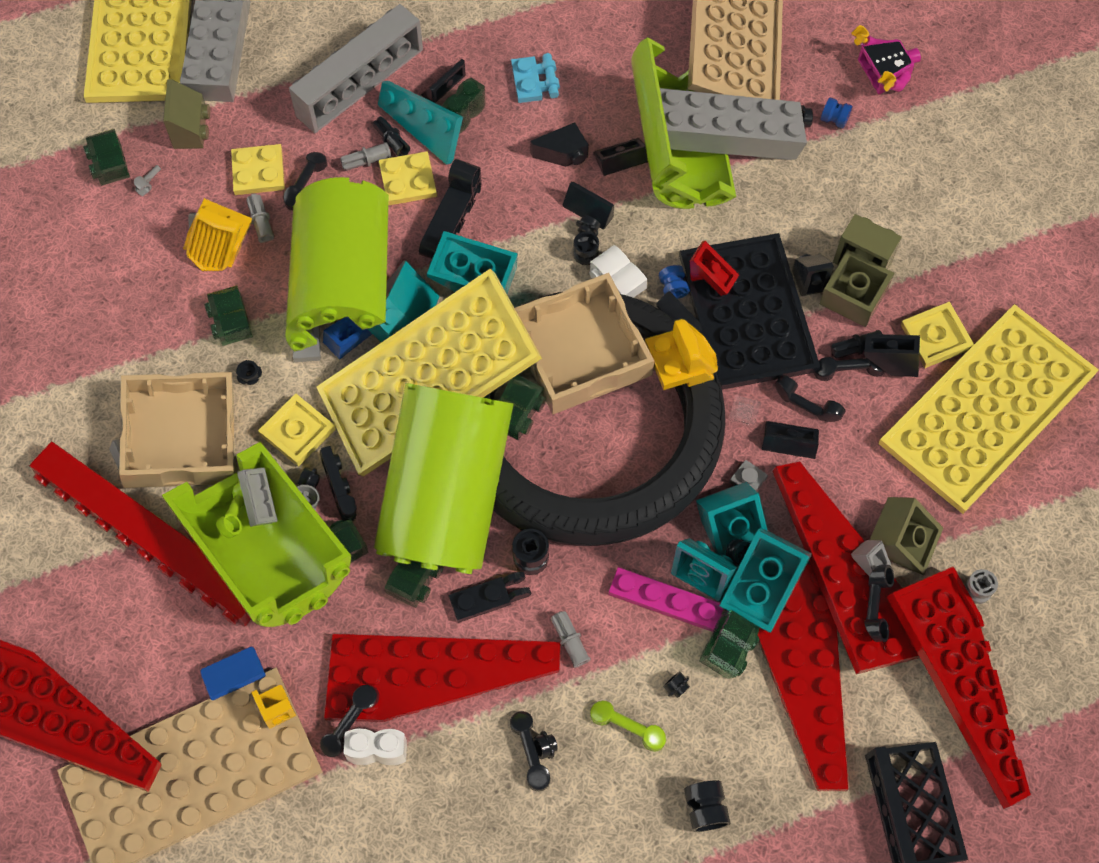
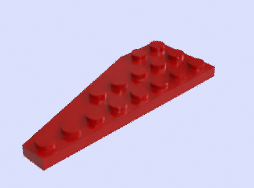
[772,461,920,675]
[751,565,849,791]
[887,566,1031,809]
[324,634,560,722]
[0,640,162,792]

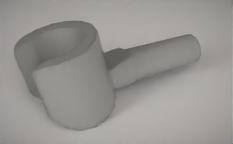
[134,165,161,196]

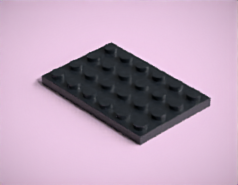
[679,233,820,390]

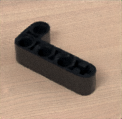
[419,159,482,259]

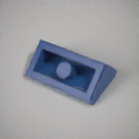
[200,646,266,700]

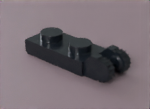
[320,446,357,523]
[449,571,532,623]

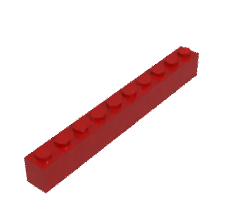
[29,441,251,626]

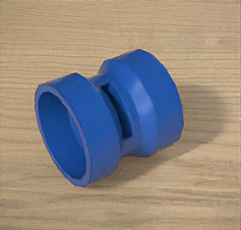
[820,97,853,129]
[658,265,690,299]

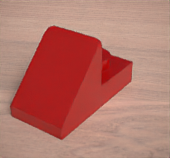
[690,241,739,296]

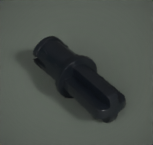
[373,116,410,156]
[831,330,882,359]

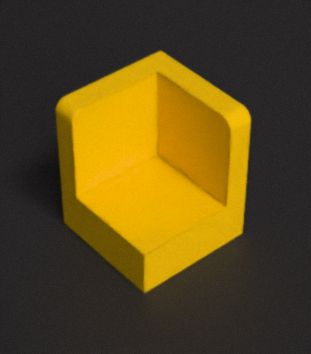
[251,685,296,729]

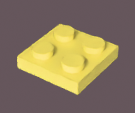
[231,144,285,195]
[379,151,437,206]
[901,302,974,368]
[258,394,336,467]

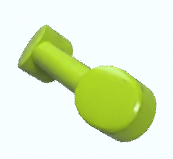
[216,482,244,538]
[590,700,666,752]

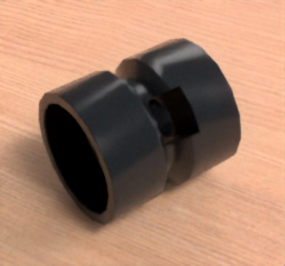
[512,528,549,575]
[684,780,731,832]

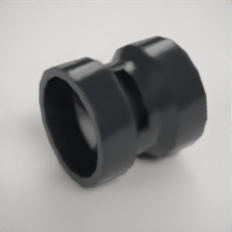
[573,231,599,265]

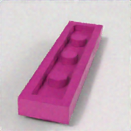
[608,567,723,633]

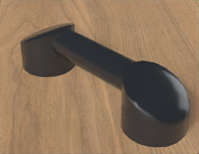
[283,152,327,211]
[814,357,885,381]
[775,375,846,422]
[864,565,894,642]
[320,685,379,757]
[510,711,550,792]

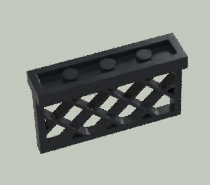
[865,742,968,863]

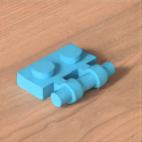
[511,53,560,103]

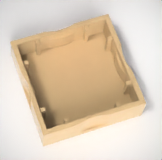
[515,272,654,415]
[119,372,235,488]

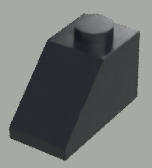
[530,122,589,167]
[792,254,834,297]
[864,334,920,377]

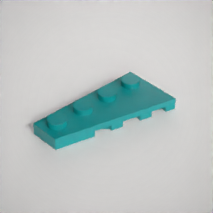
[377,81,463,165]

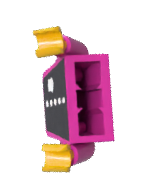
[851,25,921,95]

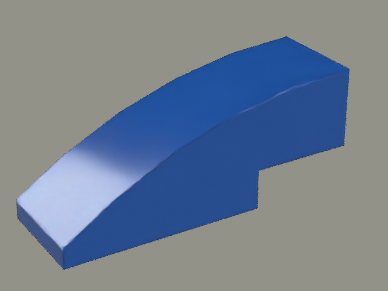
[323,316,372,360]

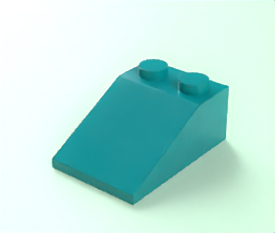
[427,231,518,294]
[368,261,440,342]
[720,528,812,633]
[671,538,738,602]

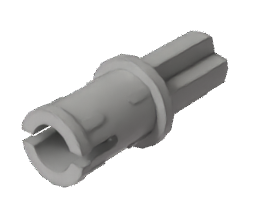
[341,142,391,171]
[246,193,274,243]
[551,611,591,668]

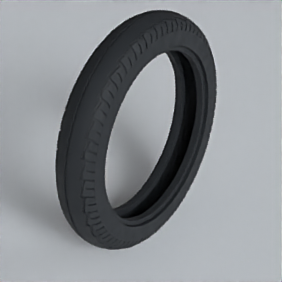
[483,292,725,546]

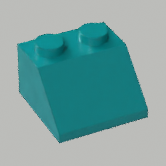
[696,482,768,556]

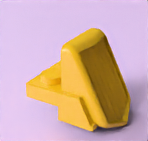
[183,198,252,271]
[645,319,718,390]

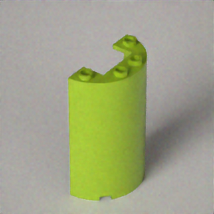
[631,37,736,209]
[285,177,389,352]
[374,383,513,574]
[162,442,351,627]

